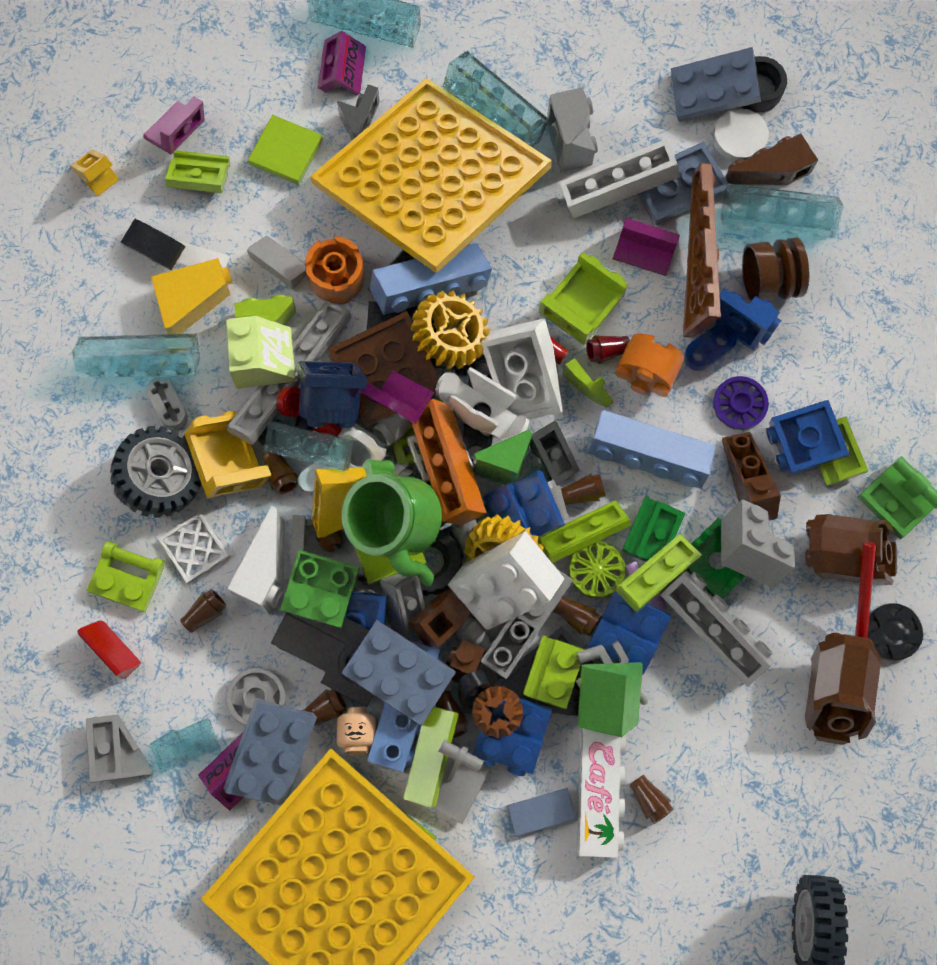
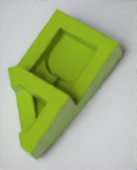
[563,358,613,407]

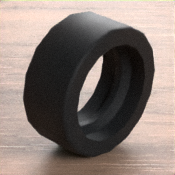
[742,56,788,112]

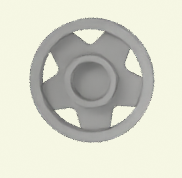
[227,668,286,725]

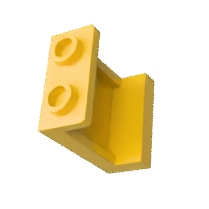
[184,411,271,499]

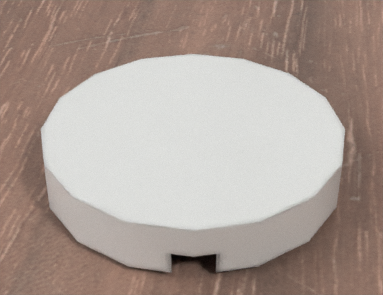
[713,108,769,161]

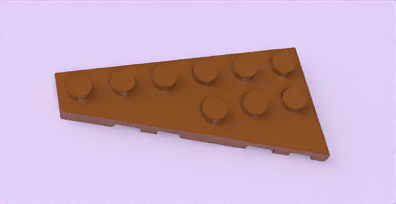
[683,163,721,338]

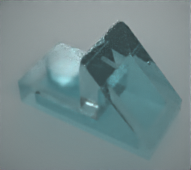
[150,718,220,773]

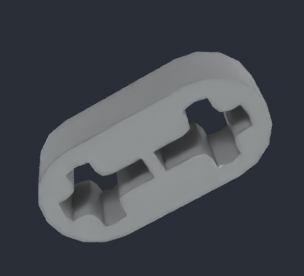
[146,376,188,430]

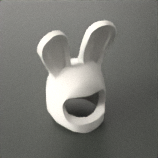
[298,424,387,492]

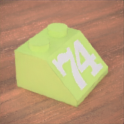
[226,316,296,389]

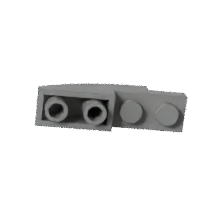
[480,568,573,679]

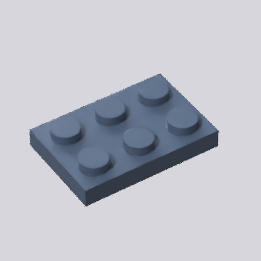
[671,47,761,122]
[637,142,730,225]
[342,620,456,726]
[223,698,317,805]

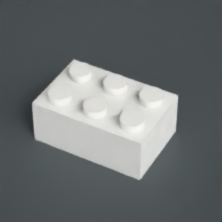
[448,531,565,630]

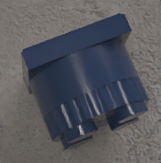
[297,361,367,428]

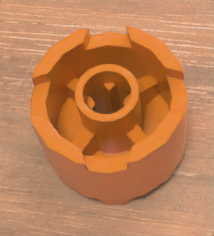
[305,236,365,305]
[614,333,684,397]

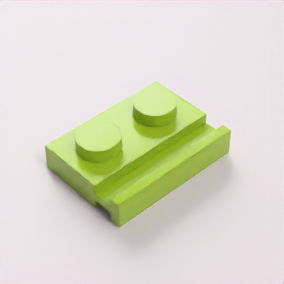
[165,150,230,193]
[818,416,869,487]
[523,635,585,710]

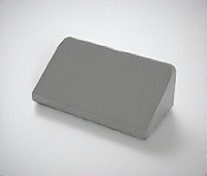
[247,236,307,289]
[380,574,425,637]

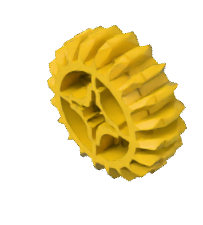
[411,290,490,370]
[464,514,544,562]

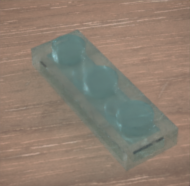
[264,421,354,471]

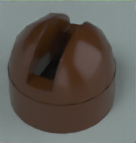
[316,530,343,552]

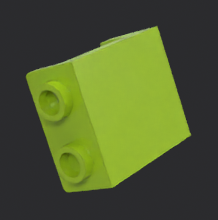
[539,252,628,345]

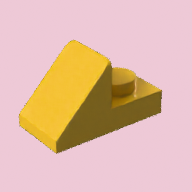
[70,149,118,195]

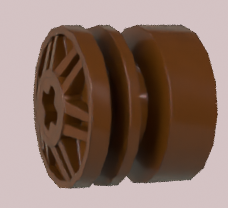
[742,237,810,302]

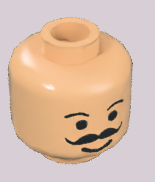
[337,707,377,754]

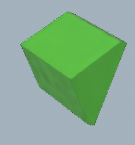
[473,429,532,485]
[578,662,643,738]

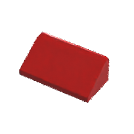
[77,621,141,679]

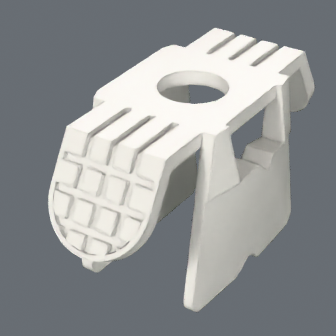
[436,367,529,441]

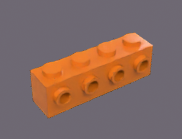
[411,399,487,526]

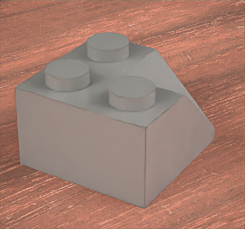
[546,87,598,172]
[721,499,795,588]

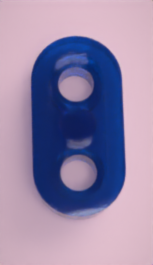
[684,324,737,371]

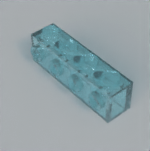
[307,0,421,48]
[442,51,549,148]
[720,183,844,240]
[72,333,201,378]

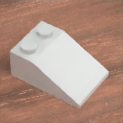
[480,319,562,419]
[228,506,285,614]

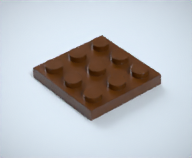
[327,311,439,429]

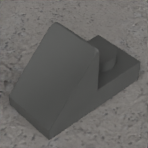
[337,84,380,140]
[530,420,580,485]

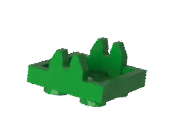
[686,517,746,599]

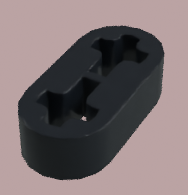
[458,670,491,713]

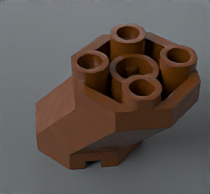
[805,514,897,585]
[805,633,881,745]

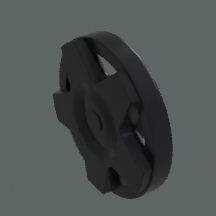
[868,603,924,661]

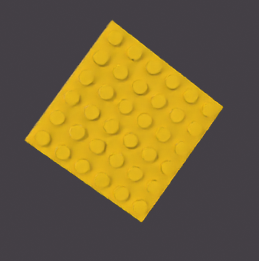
[310,78,552,274]
[201,748,475,965]

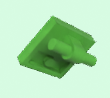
[857,456,937,539]
[280,550,360,628]

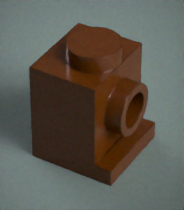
[446,639,485,683]

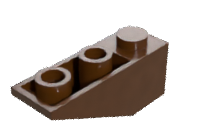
[725,133,818,185]
[722,432,781,520]
[408,587,472,648]

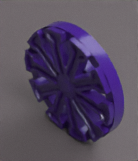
[713,376,769,431]

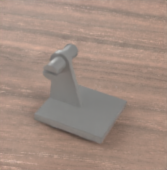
[433,739,491,824]

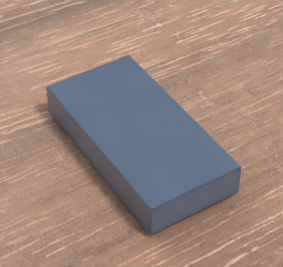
[507,788,577,837]

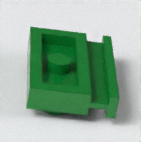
[622,496,685,562]

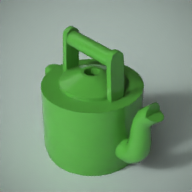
[342,459,442,587]

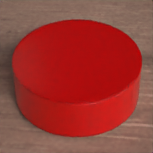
[277,387,300,417]

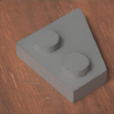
[86,715,153,783]

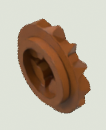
[472,686,523,738]

